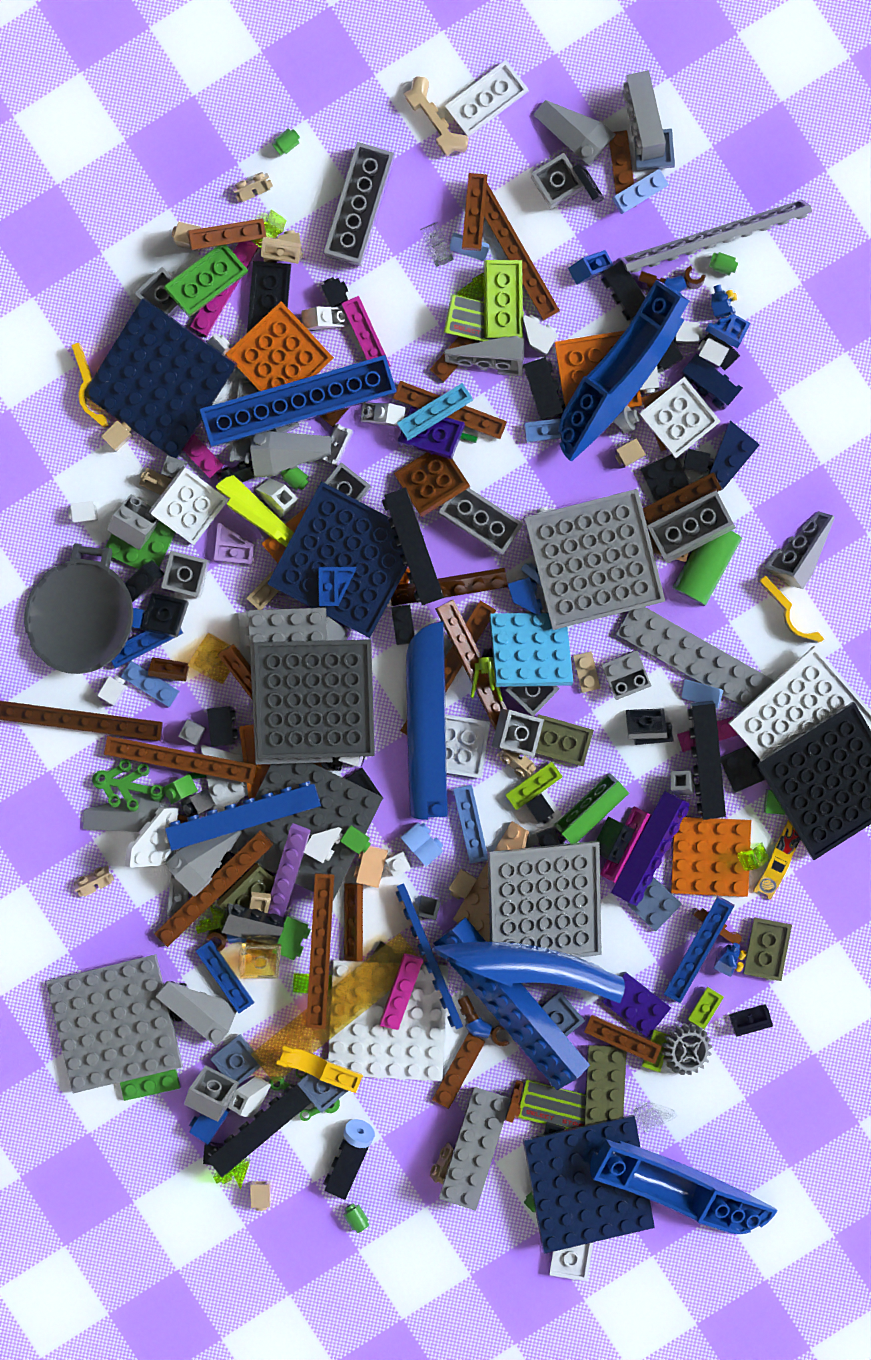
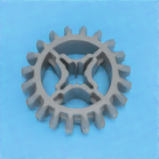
[661,1023,713,1075]

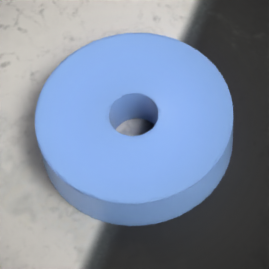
[343,1119,375,1148]

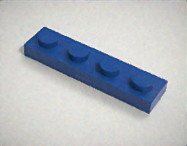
[111,629,184,669]
[196,939,255,1014]

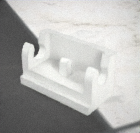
[321,424,353,467]

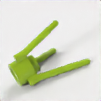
[470,657,503,701]

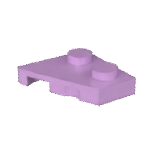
[214,523,255,564]

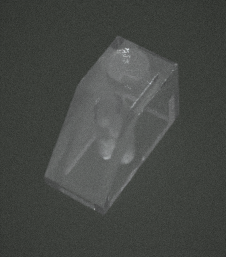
[420,222,454,267]
[632,1101,678,1133]

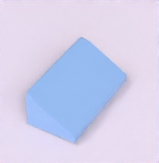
[449,233,490,261]
[682,679,724,708]

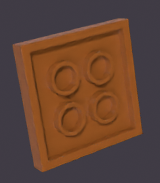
[394,452,471,517]

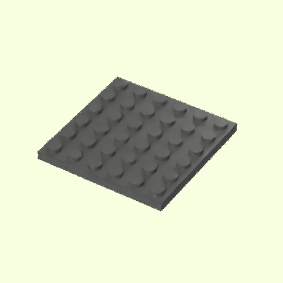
[254,639,375,759]
[230,763,383,901]

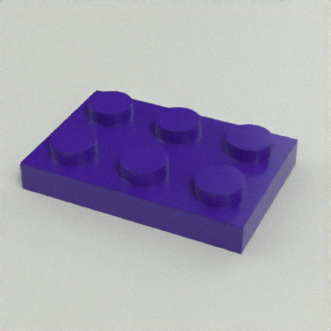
[397,407,465,459]
[602,972,671,1038]

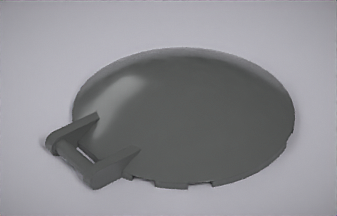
[24,543,133,674]

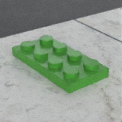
[164,245,248,317]

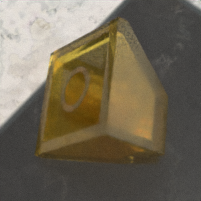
[187,633,240,684]
[238,944,281,979]

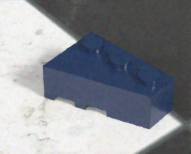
[680,353,743,410]
[709,420,760,491]

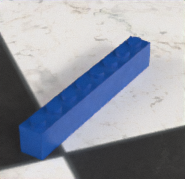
[165,781,321,851]

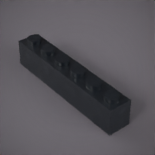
[601,260,684,372]
[381,487,444,605]
[687,701,726,820]
[207,1084,312,1177]

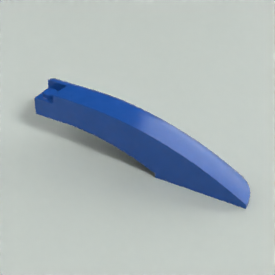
[558,280,690,461]
[406,621,448,820]
[432,942,625,1003]
[590,1139,778,1234]

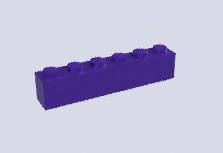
[611,790,690,906]

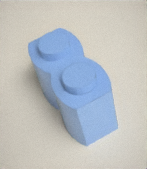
[401,822,444,866]

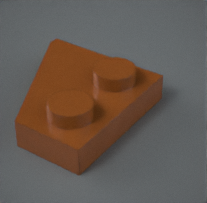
[505,1079,524,1123]

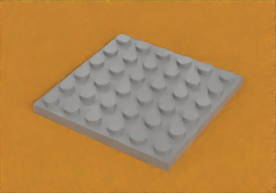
[524,489,666,630]
[487,841,602,958]
[46,954,183,1094]

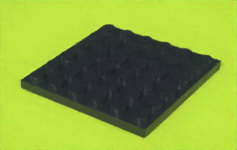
[755,702,871,861]

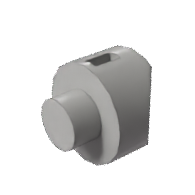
[613,406,640,434]

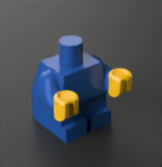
[711,285,737,319]
[713,943,747,977]

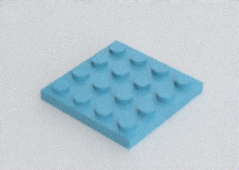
[489,613,573,687]

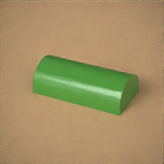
[672,531,742,606]
[554,773,630,844]

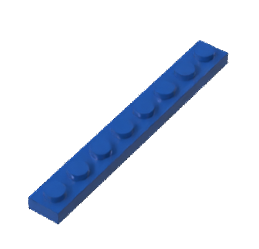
[395,883,464,1030]

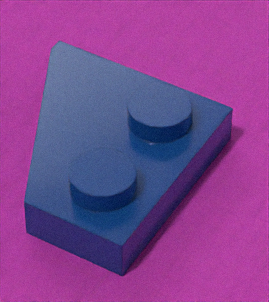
[705,314,751,349]
[319,567,356,606]

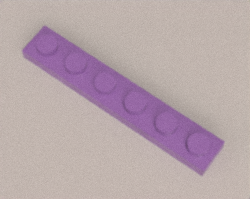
[268,823,311,920]

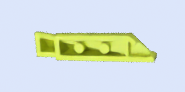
[216,475,294,547]

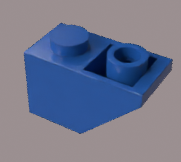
[508,577,543,615]

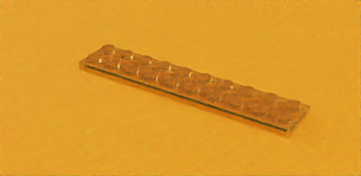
[251,933,424,1084]

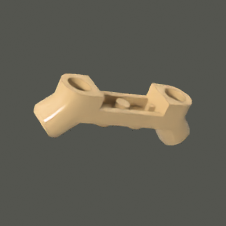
[403,76,469,157]

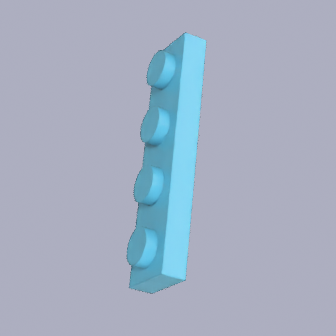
[397,383,473,440]

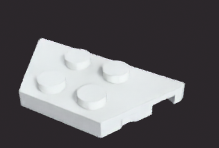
[201,745,248,812]

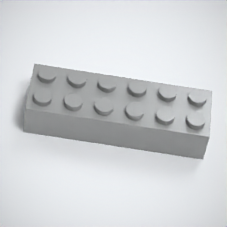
[324,142,395,267]
[438,1087,511,1211]

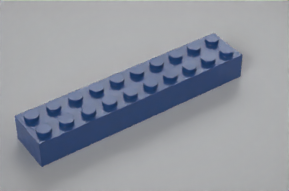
[199,355,397,448]
[433,917,590,1090]

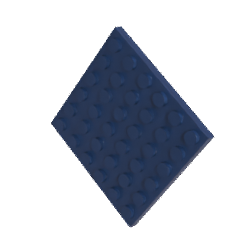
[84,298,237,459]
[267,481,424,638]
[522,1115,655,1254]

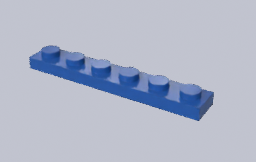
[663,895,735,1004]

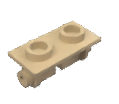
[232,172,273,202]
[139,468,172,495]
[497,749,536,780]
[74,865,115,897]
[430,1142,454,1184]

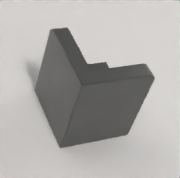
[417,895,441,920]

